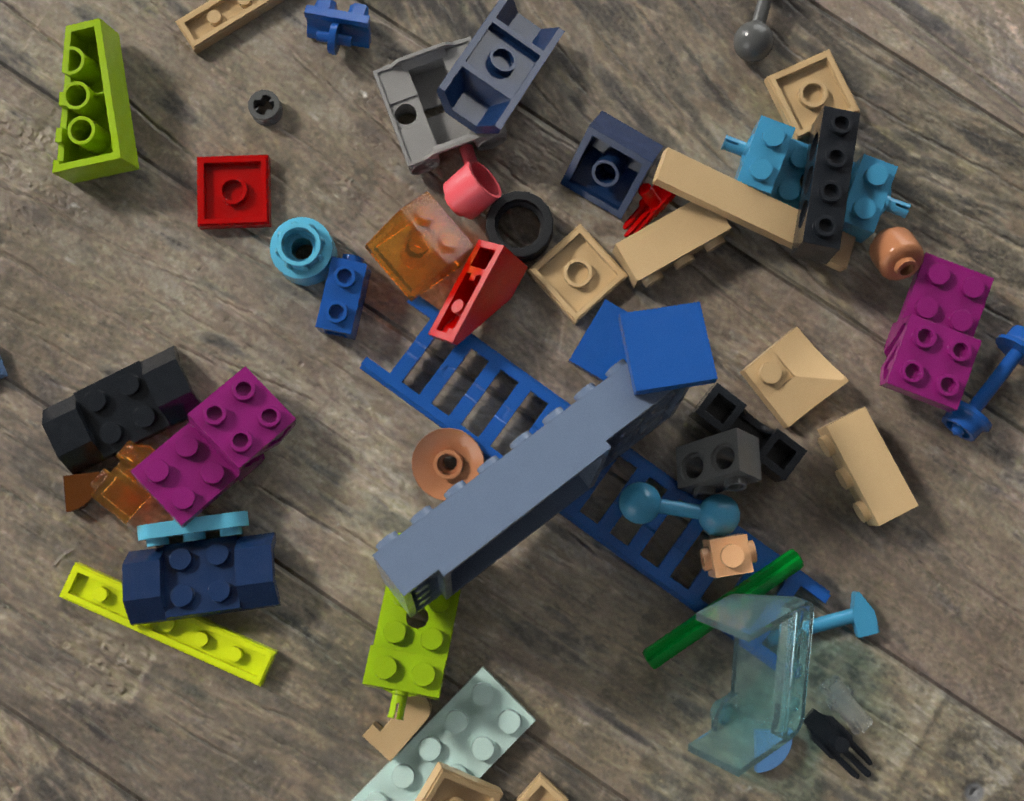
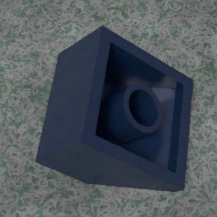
[560,111,664,219]

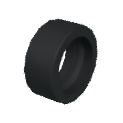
[486,191,554,263]

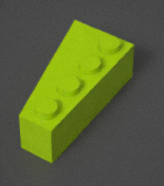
[52,18,140,184]

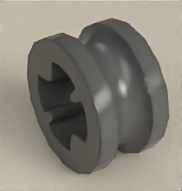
[248,90,283,126]

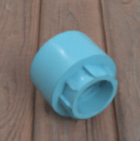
[270,217,337,286]

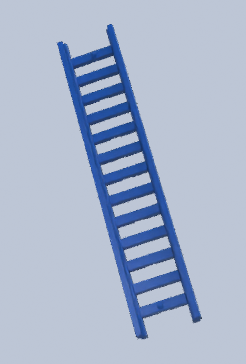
[360,293,831,670]

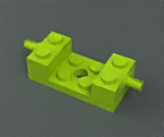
[362,533,461,721]

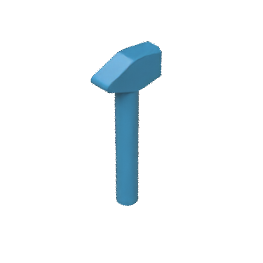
[765,591,880,646]

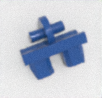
[304,0,371,55]

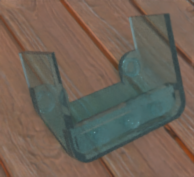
[688,593,814,777]

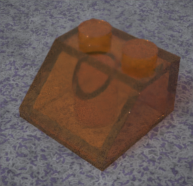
[365,191,475,302]

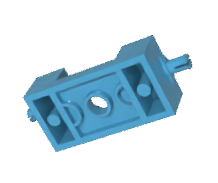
[721,115,911,243]

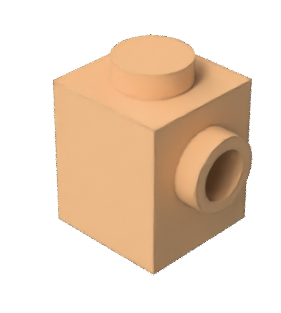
[700,533,757,578]

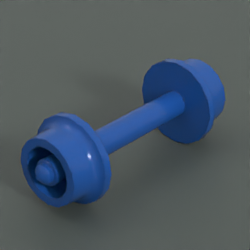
[942,325,1024,442]

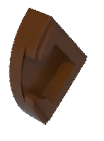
[63,471,104,512]

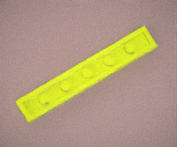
[59,562,278,687]

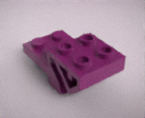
[880,252,994,412]
[130,366,296,528]

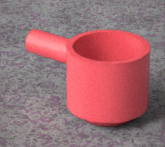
[443,144,502,220]

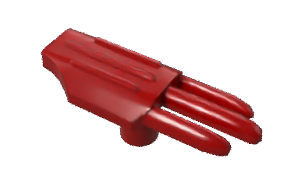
[623,183,676,238]

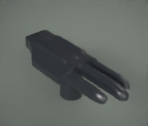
[801,708,872,779]

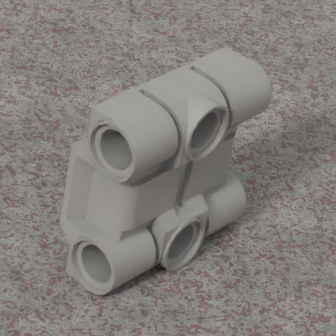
[373,36,507,175]

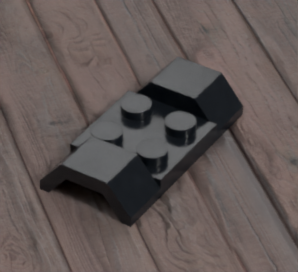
[42,346,202,475]

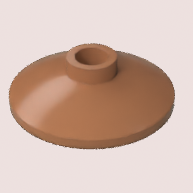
[412,428,485,501]

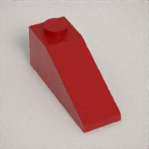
[428,239,528,346]

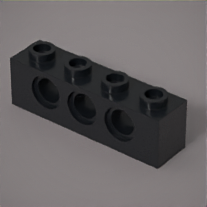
[791,106,860,264]

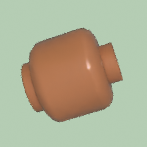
[869,227,925,281]

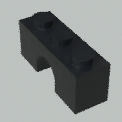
[689,383,807,482]

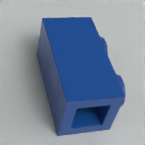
[315,254,371,340]

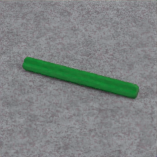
[642,549,804,669]

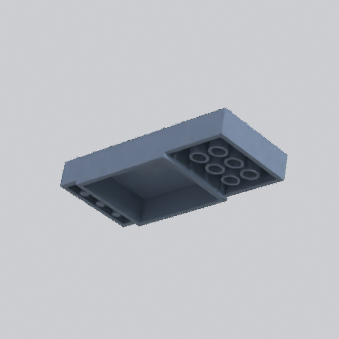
[372,359,690,617]

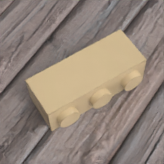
[612,202,731,288]
[817,407,919,526]

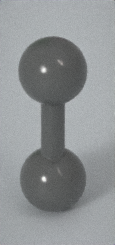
[733,0,774,62]

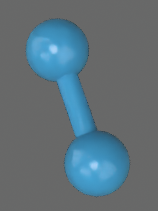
[619,482,740,536]

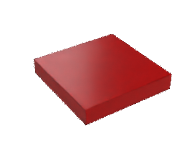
[197,155,271,230]

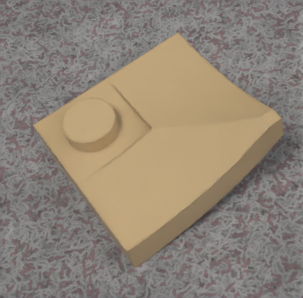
[740,327,849,428]

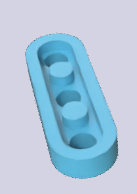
[137,511,249,547]

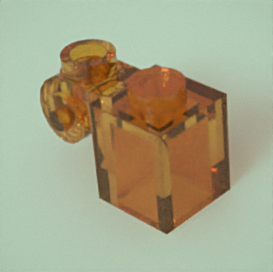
[90,440,155,524]

